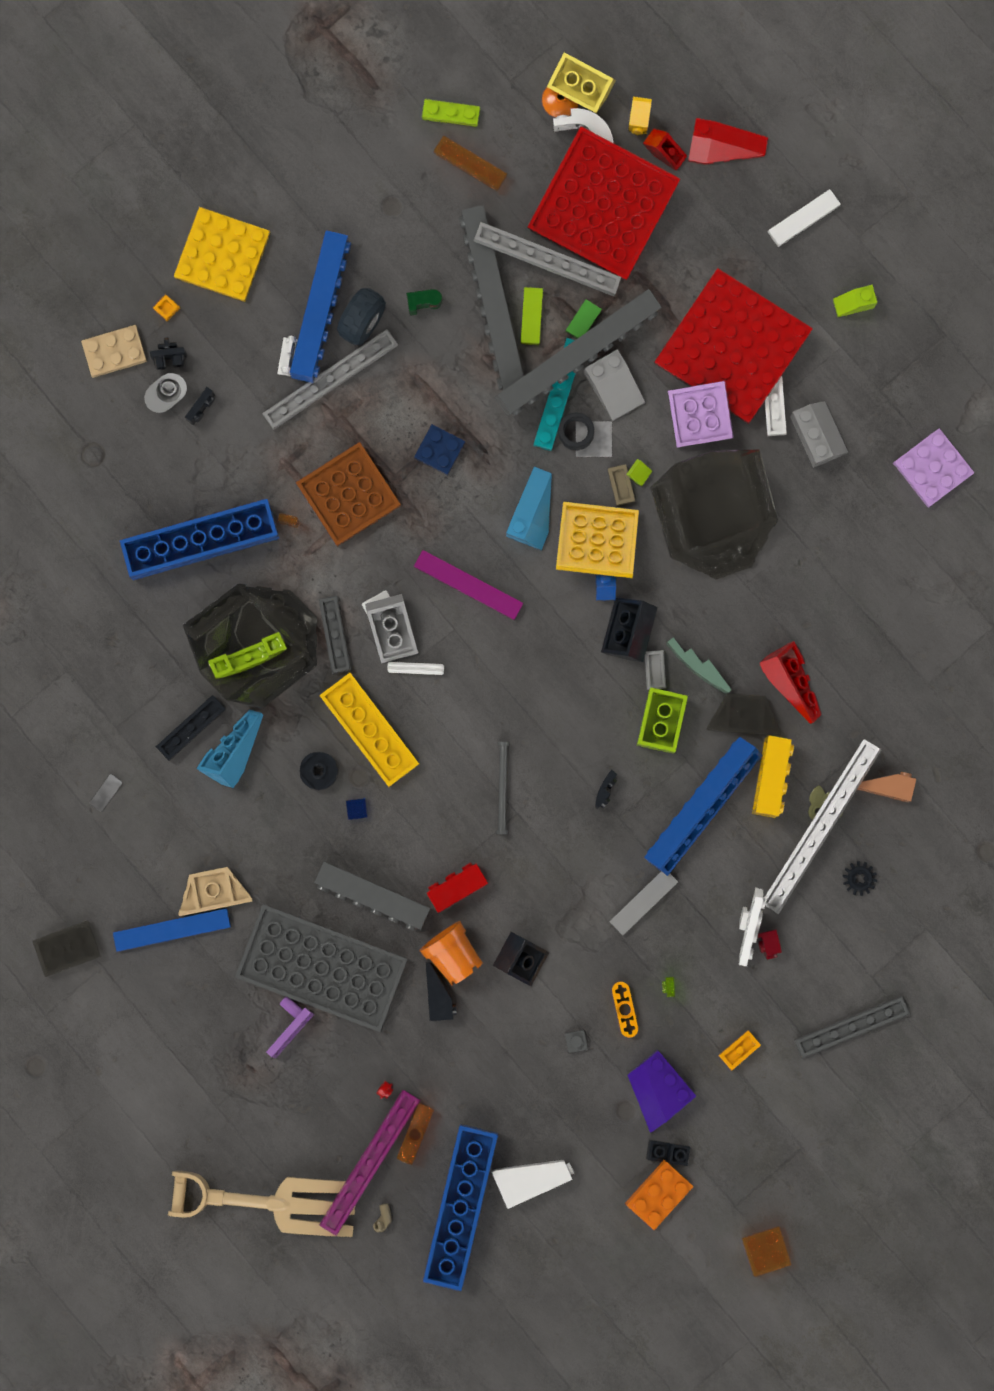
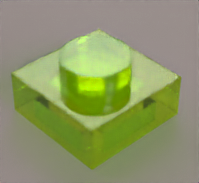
[661,977,675,997]

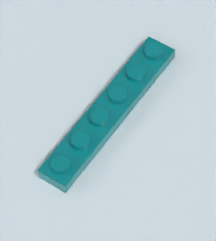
[533,338,576,451]

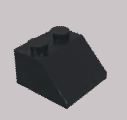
[493,932,549,986]

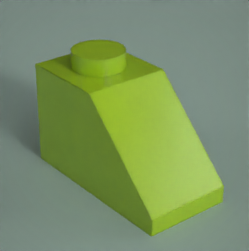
[833,285,877,317]

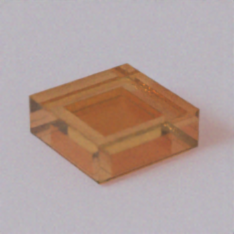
[278,513,299,528]

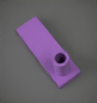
[266,997,314,1058]

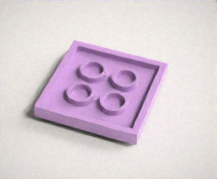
[668,381,734,447]
[893,428,974,508]

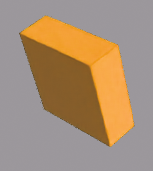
[153,294,180,322]

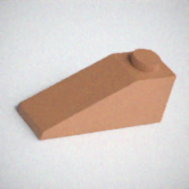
[857,772,916,802]

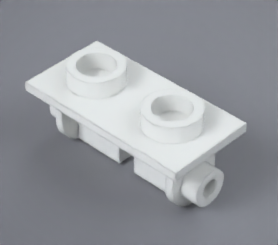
[277,336,298,376]

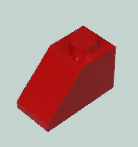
[643,129,687,171]

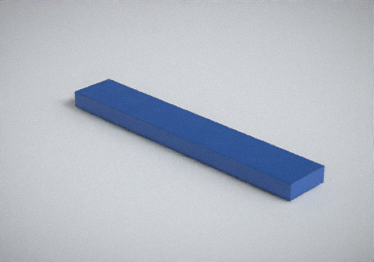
[113,908,231,952]

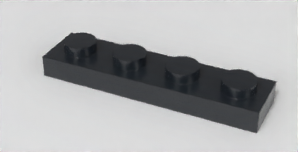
[155,695,226,761]

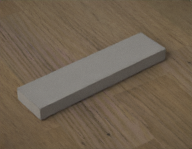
[609,872,678,936]

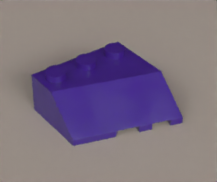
[627,1050,696,1133]

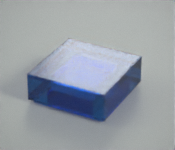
[346,798,368,820]

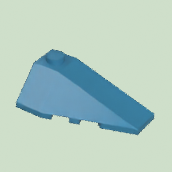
[506,467,552,550]
[196,710,263,788]

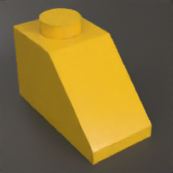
[628,97,652,135]

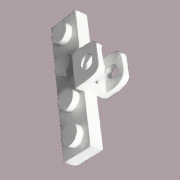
[739,888,766,966]

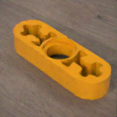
[612,982,638,1038]

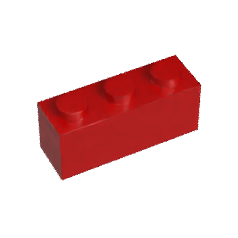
[427,862,488,913]

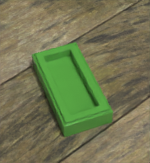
[565,300,602,339]

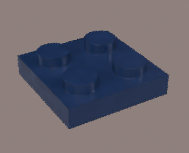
[414,424,465,476]

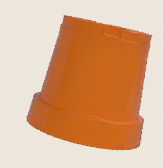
[419,921,483,986]

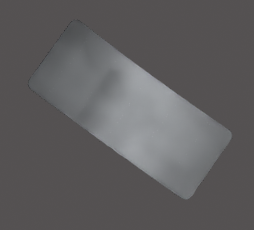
[89,774,122,811]

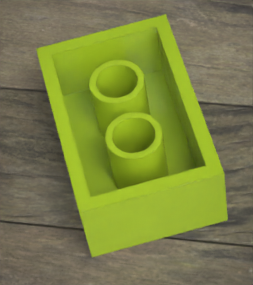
[636,687,688,754]

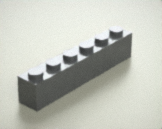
[314,862,431,932]

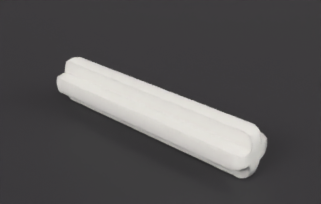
[387,662,444,675]

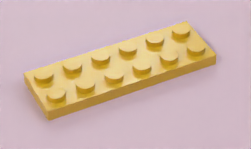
[319,673,419,787]

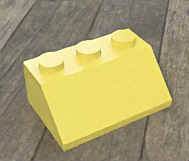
[547,53,616,113]

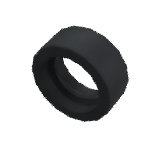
[558,412,595,451]

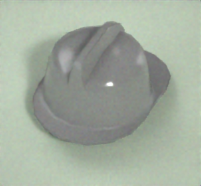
[144,373,187,413]

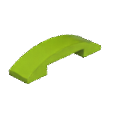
[208,632,287,679]

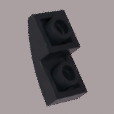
[595,770,617,809]
[646,1140,690,1166]

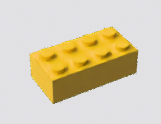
[752,736,794,818]

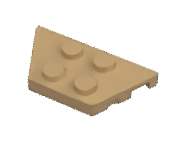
[178,867,253,916]

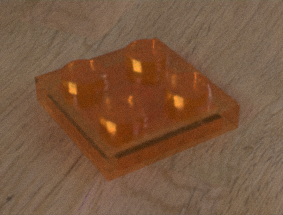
[741,1226,792,1277]

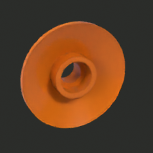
[542,87,579,118]

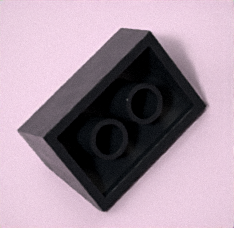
[601,598,658,662]

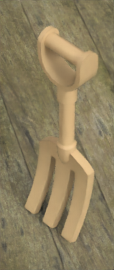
[168,1171,355,1237]

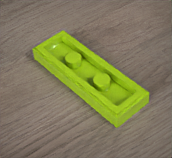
[521,287,543,345]

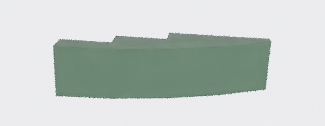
[666,637,731,694]

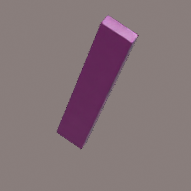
[414,550,523,620]

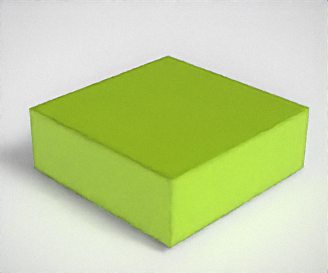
[626,459,652,486]

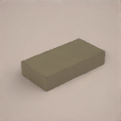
[607,464,635,506]

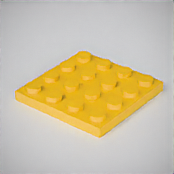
[174,207,270,302]
[556,502,639,578]

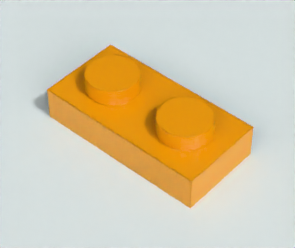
[718,1030,761,1071]

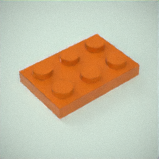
[625,1160,694,1230]

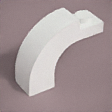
[553,108,614,143]

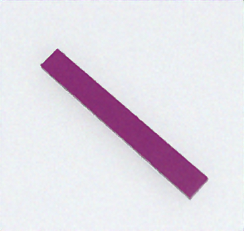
[319,1090,420,1236]

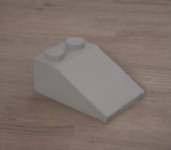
[584,349,645,422]
[365,594,418,663]

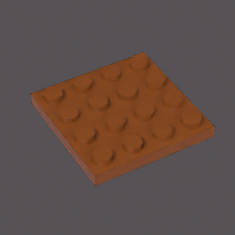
[296,442,401,547]

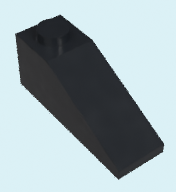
[426,962,457,1021]

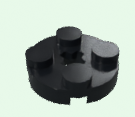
[300,752,338,791]

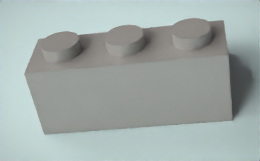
[790,401,848,468]

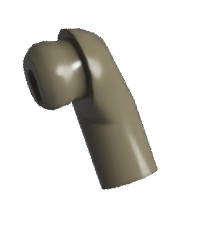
[373,1203,392,1232]

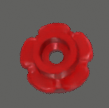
[376,1081,394,1099]

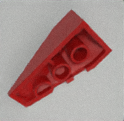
[688,118,768,164]
[759,641,821,724]

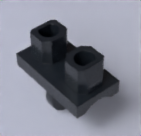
[150,337,187,370]

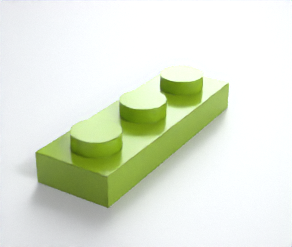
[422,99,480,127]

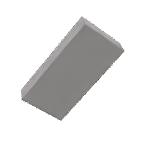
[644,650,666,690]

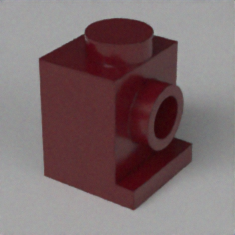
[757,930,782,960]

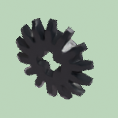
[842,861,877,896]

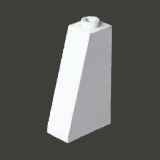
[492,1160,574,1209]

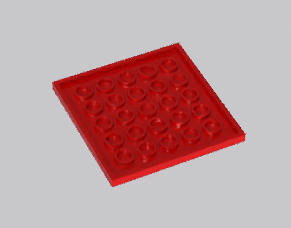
[527,126,681,281]
[654,268,813,424]

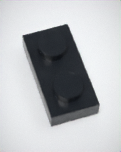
[185,387,215,425]

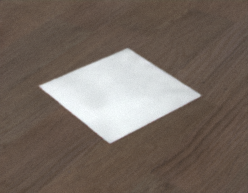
[576,421,612,457]

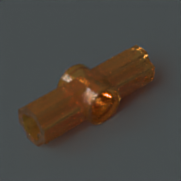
[396,1103,434,1165]

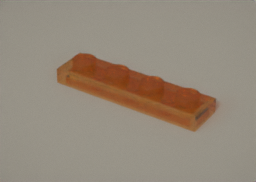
[434,135,507,191]

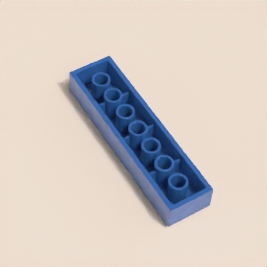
[119,499,280,580]
[423,1124,498,1291]

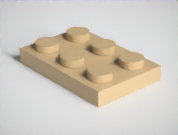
[81,325,147,378]

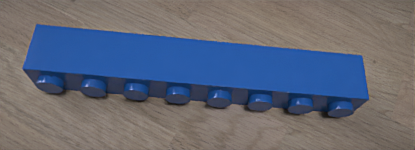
[290,231,351,383]
[644,737,763,876]

